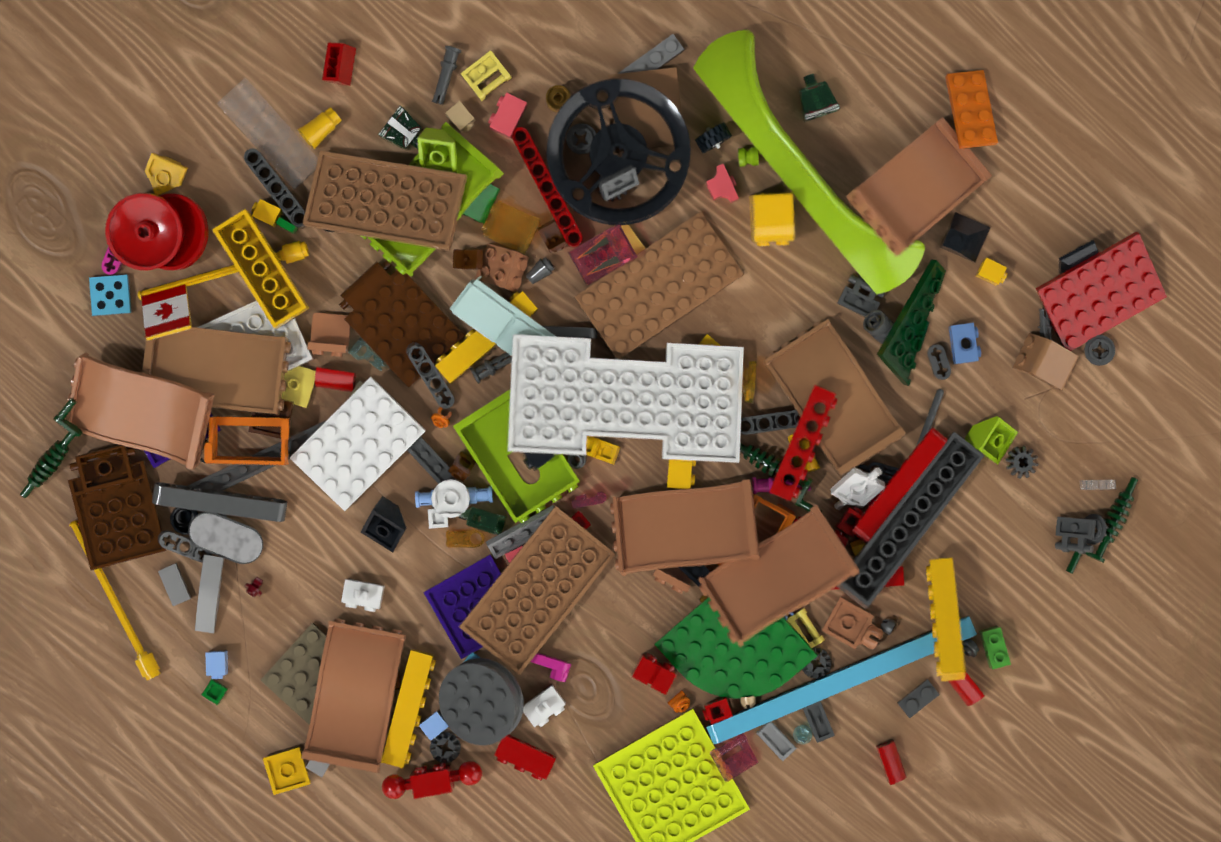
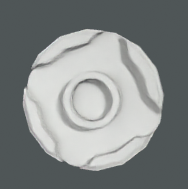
[431,479,470,518]

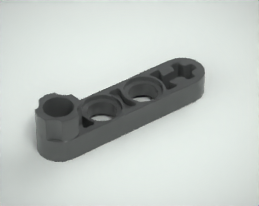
[543,326,597,339]
[406,342,454,409]

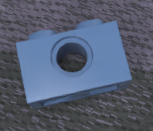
[948,323,981,365]

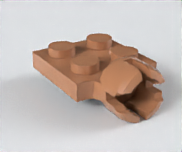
[822,597,883,649]

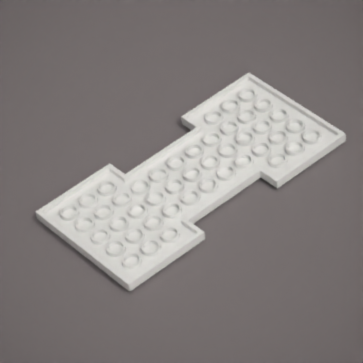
[508,335,744,463]

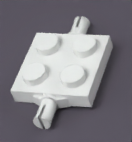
[830,467,885,510]

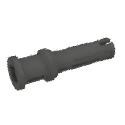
[432,45,462,105]
[470,352,512,384]

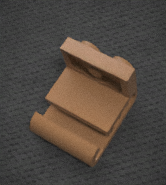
[1013,333,1079,391]

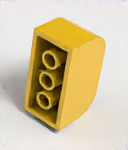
[749,194,794,246]

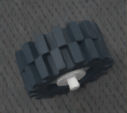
[695,122,732,153]

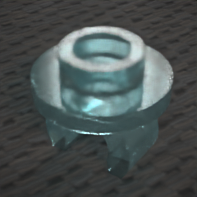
[793,725,812,744]

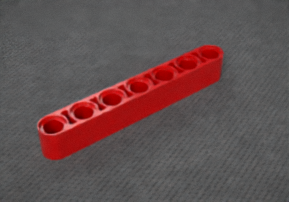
[512,127,583,248]
[850,427,948,543]

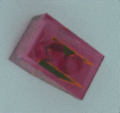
[568,224,638,286]

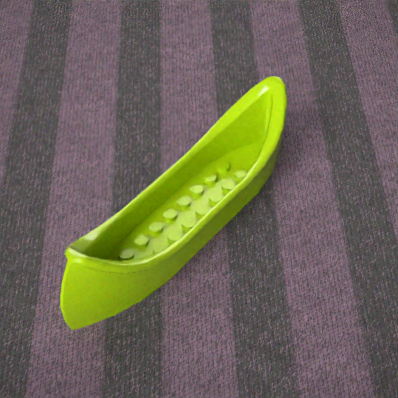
[693,30,925,295]

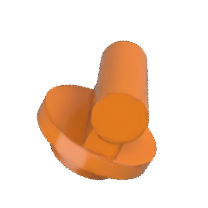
[667,690,690,713]

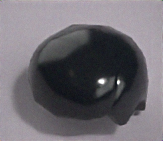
[170,508,198,535]

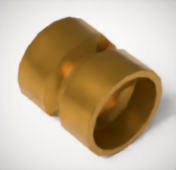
[546,85,571,113]

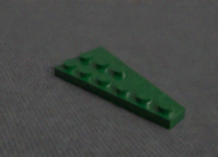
[877,259,946,386]

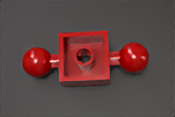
[382,761,482,799]

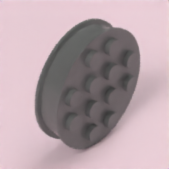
[439,658,524,746]

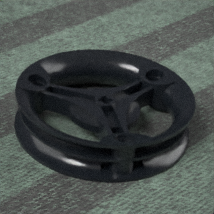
[547,79,691,226]

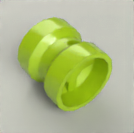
[738,147,759,167]

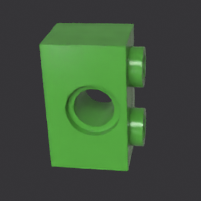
[979,626,1011,670]

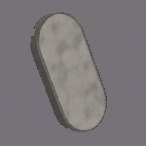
[188,512,263,564]

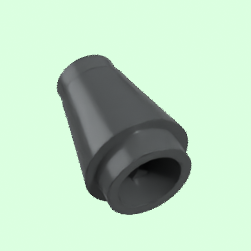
[526,257,555,284]

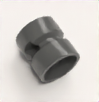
[863,310,894,344]

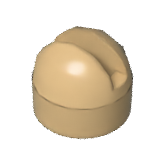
[740,696,756,709]

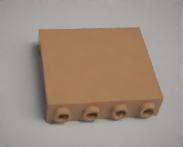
[607,67,682,154]

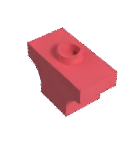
[706,163,739,203]

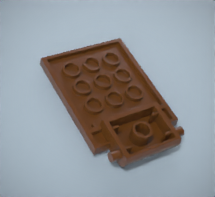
[339,260,465,388]
[68,445,167,571]

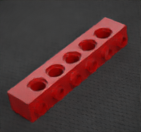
[769,385,838,501]

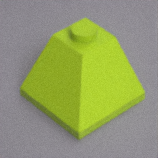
[418,127,457,173]
[964,416,1018,464]

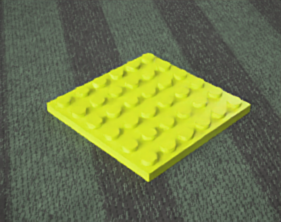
[593,708,750,842]

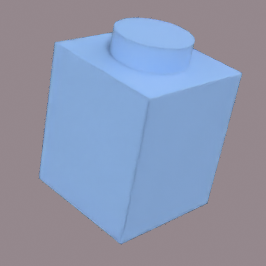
[205,651,228,679]
[419,710,449,741]

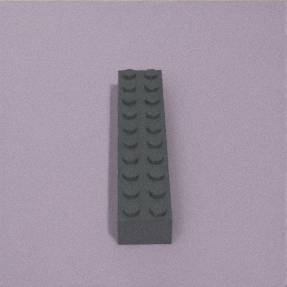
[837,432,985,608]

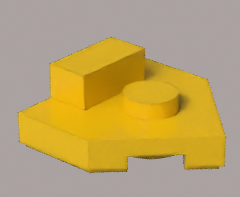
[145,153,188,195]

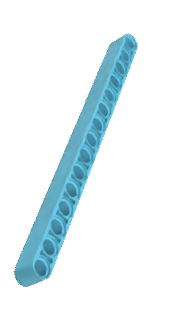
[706,616,977,745]

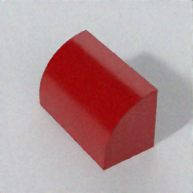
[322,42,356,86]
[315,367,357,392]
[948,671,985,706]
[876,740,907,785]

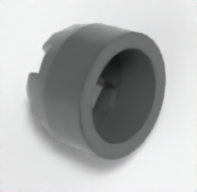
[880,618,897,635]

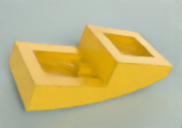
[586,436,621,465]

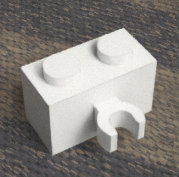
[341,579,385,612]
[523,684,566,727]

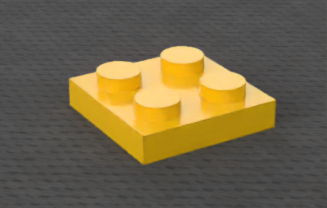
[263,747,311,795]

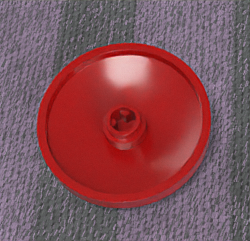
[105,193,183,271]
[160,193,209,271]

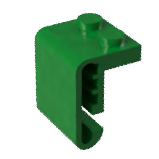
[463,184,500,224]

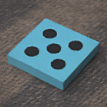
[89,275,131,316]

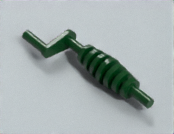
[20,398,82,498]
[740,443,823,512]
[1066,477,1138,574]

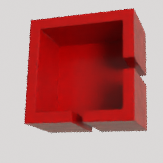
[631,653,677,695]

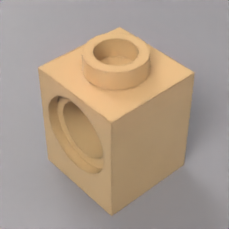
[445,101,475,133]

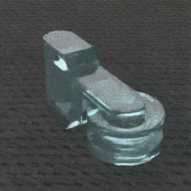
[348,338,386,371]

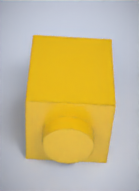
[251,199,283,228]
[976,257,1008,286]

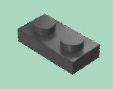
[598,165,639,201]
[897,679,940,718]
[802,701,835,743]

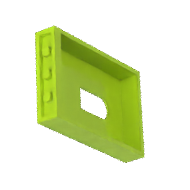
[453,390,580,523]

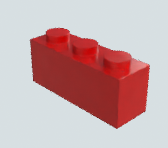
[494,735,556,781]

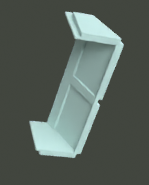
[450,276,557,356]

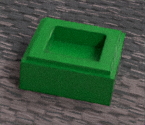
[276,217,298,234]
[201,679,228,705]

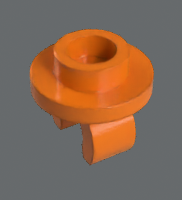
[431,407,452,428]

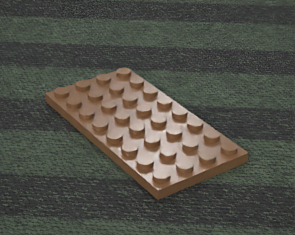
[303,151,467,251]
[574,211,744,360]
[459,506,615,675]

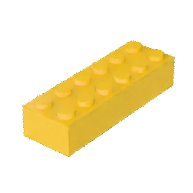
[212,209,310,329]
[926,558,965,681]

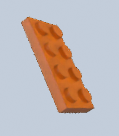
[945,70,998,149]

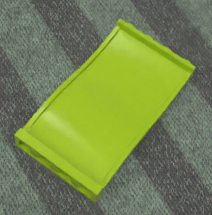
[361,122,504,277]

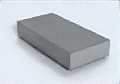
[158,563,191,606]
[756,721,797,761]

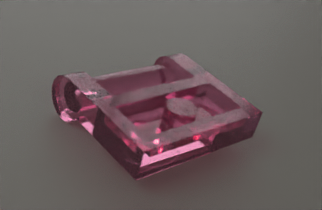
[572,492,606,509]
[710,733,759,782]

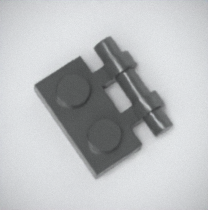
[837,274,885,317]
[1055,517,1096,554]

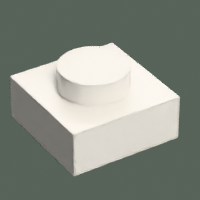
[428,509,449,529]

